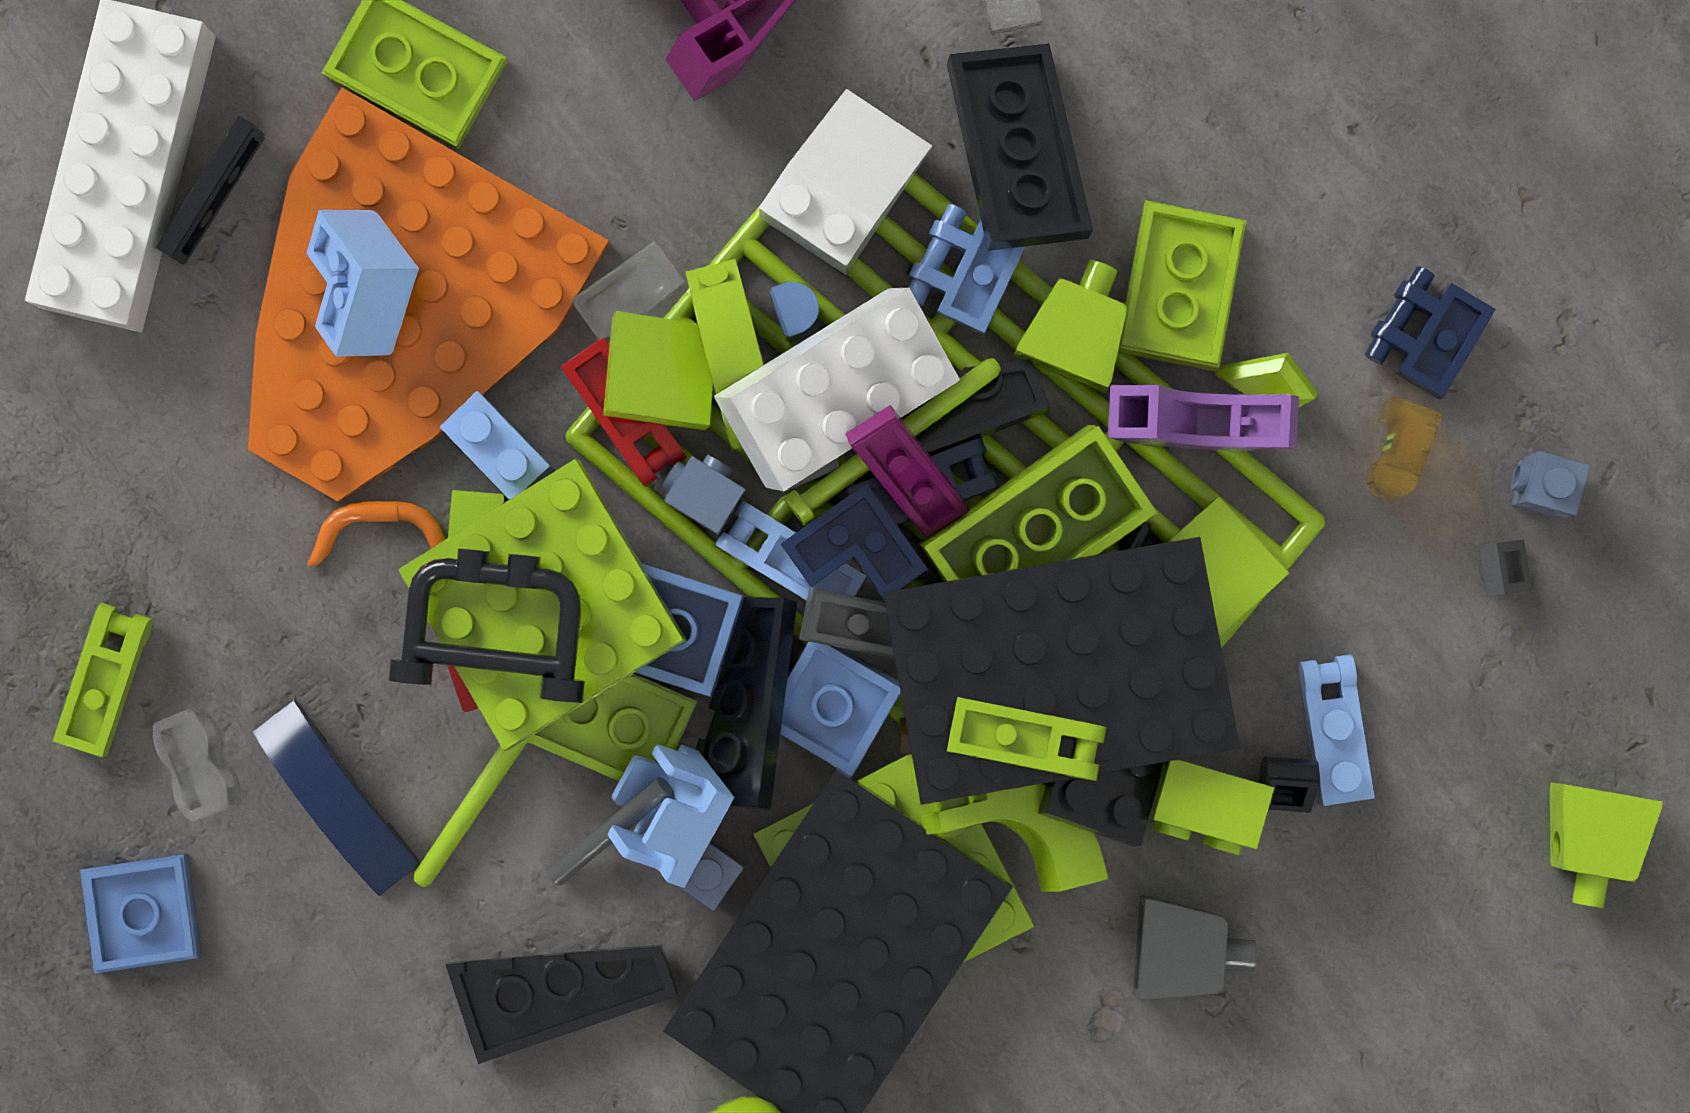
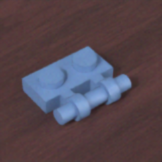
[908,204,1026,335]

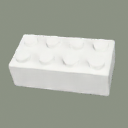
[714,288,960,491]

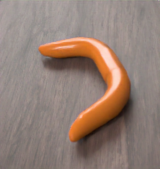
[308,501,446,567]

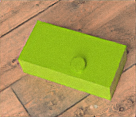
[918,425,1157,582]

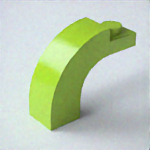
[685,259,764,450]
[921,784,1108,893]

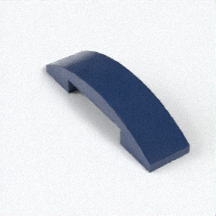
[253,700,421,896]

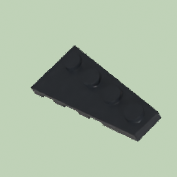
[843,359,1050,484]
[695,597,797,810]
[445,944,678,1064]

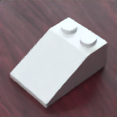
[759,89,932,275]

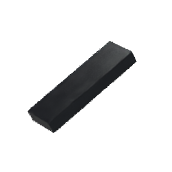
[155,115,265,265]

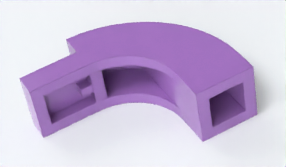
[1108,385,1299,451]

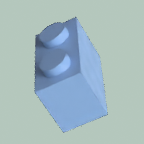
[440,391,556,500]

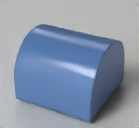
[770,282,819,343]

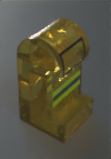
[1366,396,1443,500]

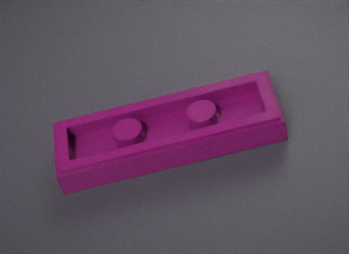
[845,405,970,538]

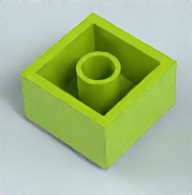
[1149,760,1274,855]

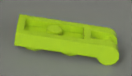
[52,603,153,757]
[947,697,1107,781]

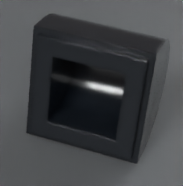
[1259,756,1320,813]

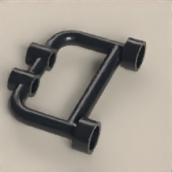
[388,548,585,703]

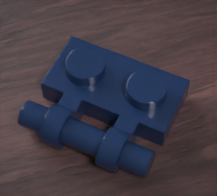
[1365,266,1496,400]

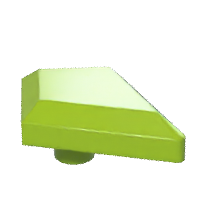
[1215,353,1318,408]

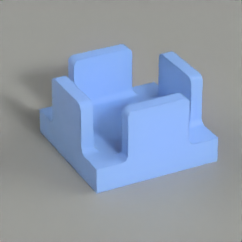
[607,744,735,888]

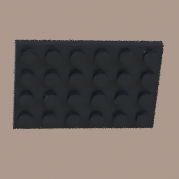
[883,537,1240,805]
[663,768,1013,1113]

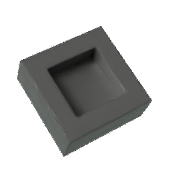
[1478,539,1532,597]

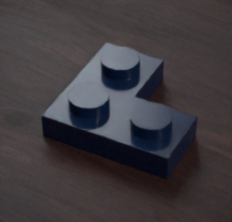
[780,483,928,599]

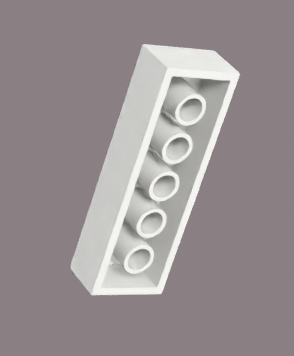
[25,0,216,333]

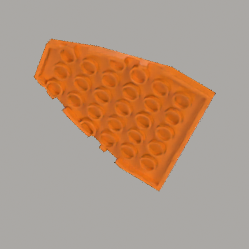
[248,87,610,503]

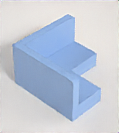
[306,210,419,357]

